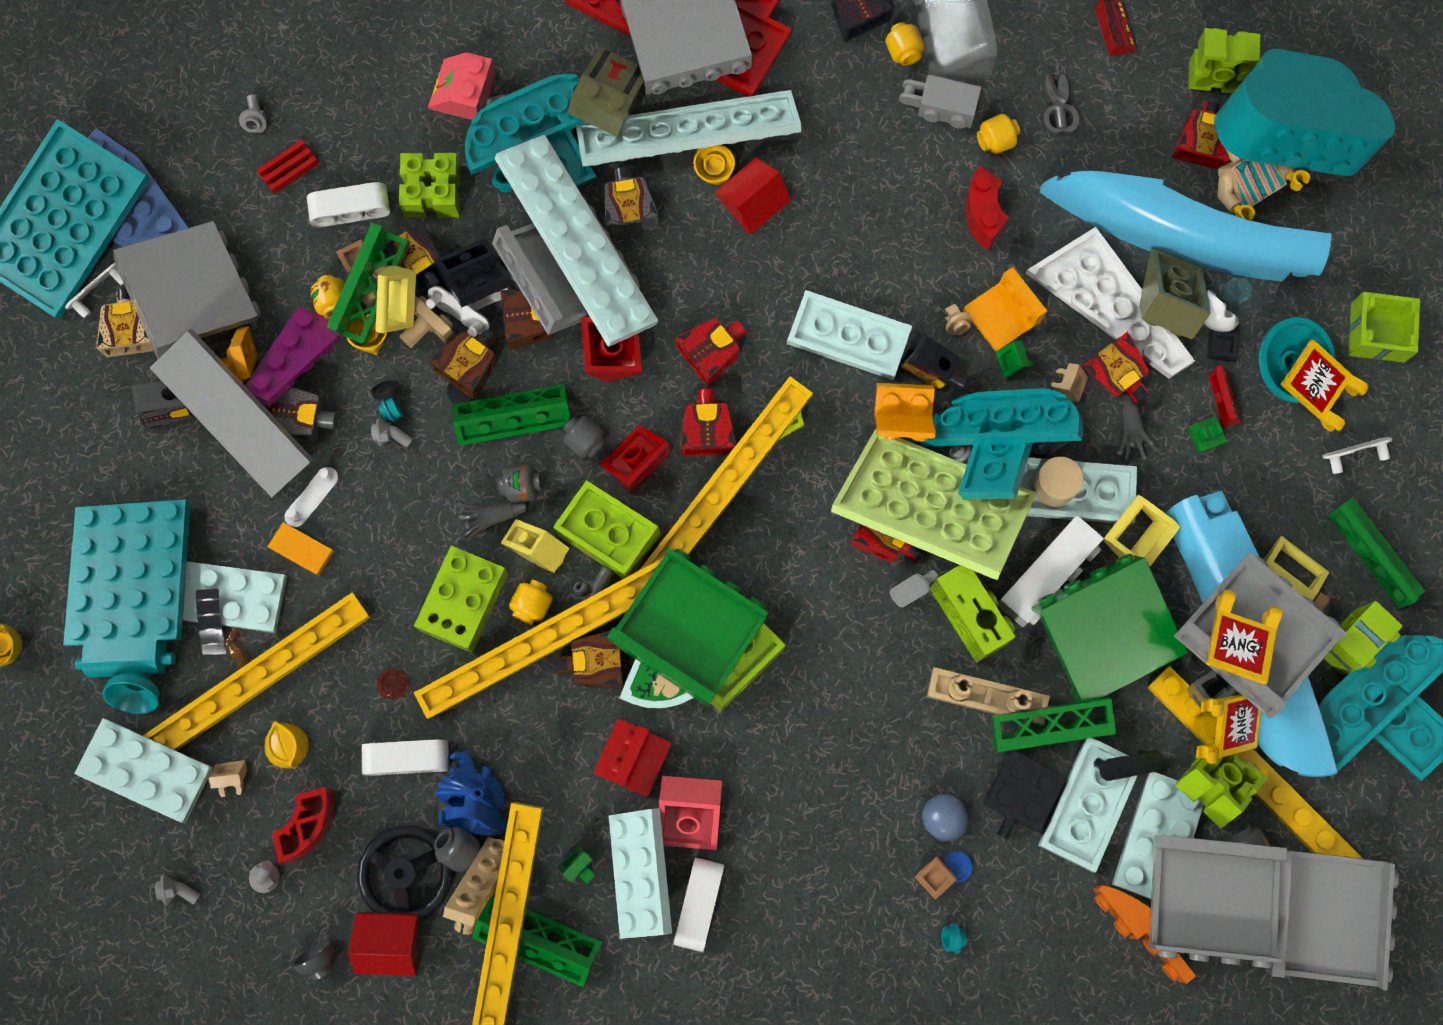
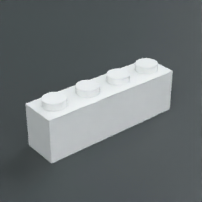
[998,516,1104,627]

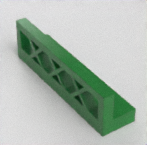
[326,223,411,346]
[453,384,571,446]
[1327,498,1426,609]
[990,697,1116,752]
[472,895,603,987]

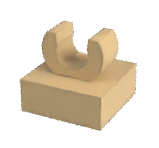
[1051,363,1088,402]
[209,760,247,797]

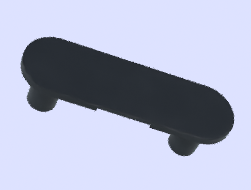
[1094,749,1163,781]

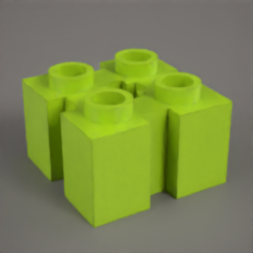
[1188,28,1260,94]
[399,153,461,218]
[1175,741,1267,828]

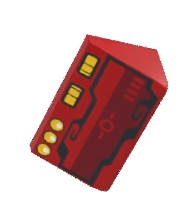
[1095,0,1136,56]
[1208,365,1243,427]

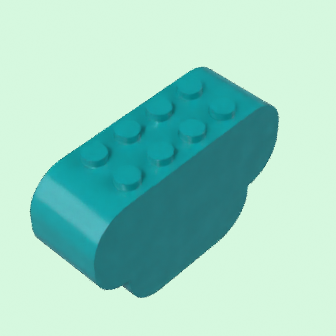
[1214,49,1395,176]

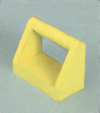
[376,266,416,333]
[1103,495,1180,567]
[1263,536,1329,601]

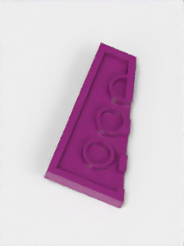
[245,307,345,407]

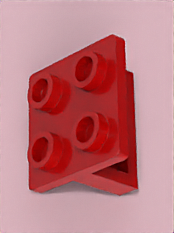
[594,719,671,797]

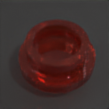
[377,670,407,700]

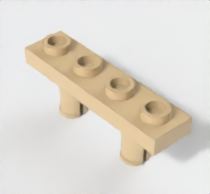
[361,265,455,348]
[926,667,1050,726]
[443,837,504,934]

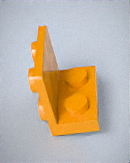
[964,267,1047,352]
[220,326,258,382]
[874,383,936,441]

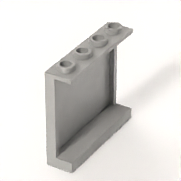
[620,0,752,95]
[492,197,640,335]
[113,221,261,359]
[1174,552,1347,718]
[1149,835,1287,968]
[1265,850,1399,990]

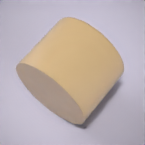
[1033,457,1083,507]

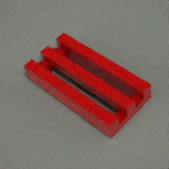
[256,139,319,194]

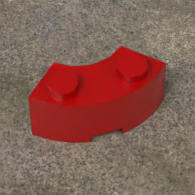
[965,166,1009,251]
[272,787,335,864]

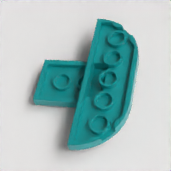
[465,74,596,189]
[919,388,1083,499]
[1318,635,1443,781]

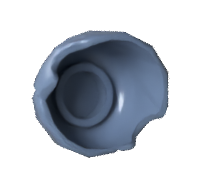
[922,794,969,842]

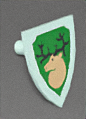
[619,659,694,708]

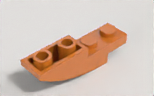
[1092,885,1196,984]

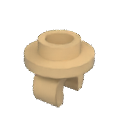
[945,304,972,335]

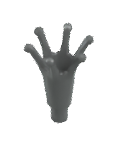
[1117,394,1160,462]
[456,501,526,542]

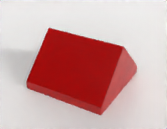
[714,158,791,235]
[581,317,642,382]
[599,425,671,495]
[348,912,418,976]

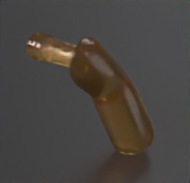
[223,627,248,668]

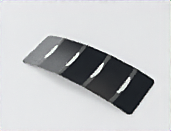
[196,588,226,654]

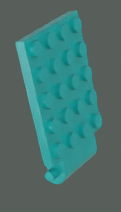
[63,499,191,678]

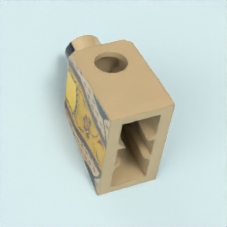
[97,288,154,357]

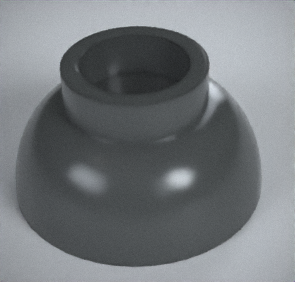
[291,939,334,981]

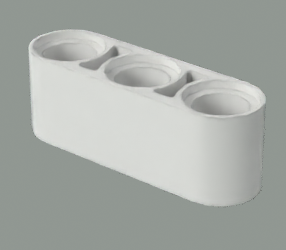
[307,182,390,227]
[362,740,449,776]
[673,857,725,952]

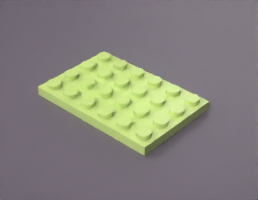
[831,429,1037,580]

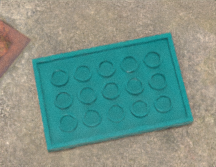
[0,119,151,319]

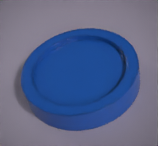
[943,852,972,883]

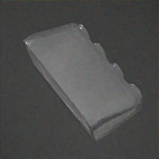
[914,0,997,83]

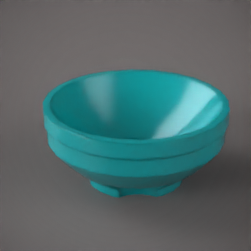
[103,671,160,715]

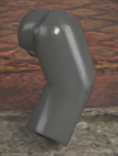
[573,566,614,600]

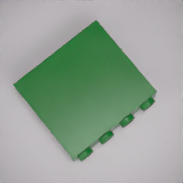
[607,547,769,707]
[1031,554,1188,702]

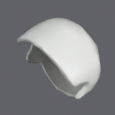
[1204,290,1239,332]

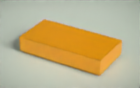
[268,522,334,576]

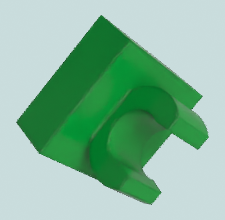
[996,340,1033,379]
[1187,416,1227,454]
[558,845,595,884]

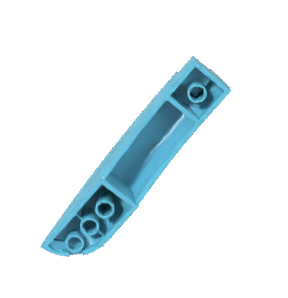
[1040,171,1332,282]
[1166,491,1338,777]

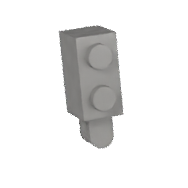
[899,75,981,128]

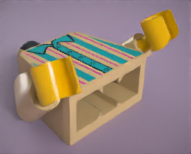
[1217,148,1310,221]

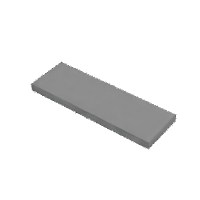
[150,329,314,498]

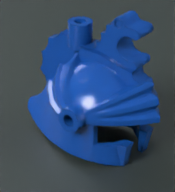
[435,750,507,835]

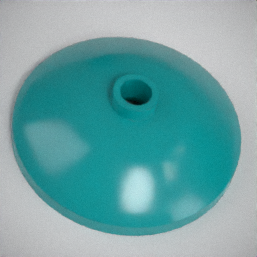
[1259,317,1336,403]

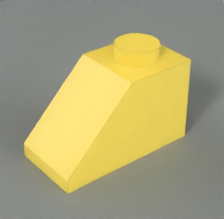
[501,519,570,573]

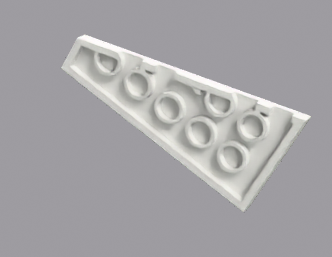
[1026,227,1195,379]

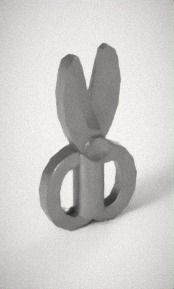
[1043,74,1079,135]

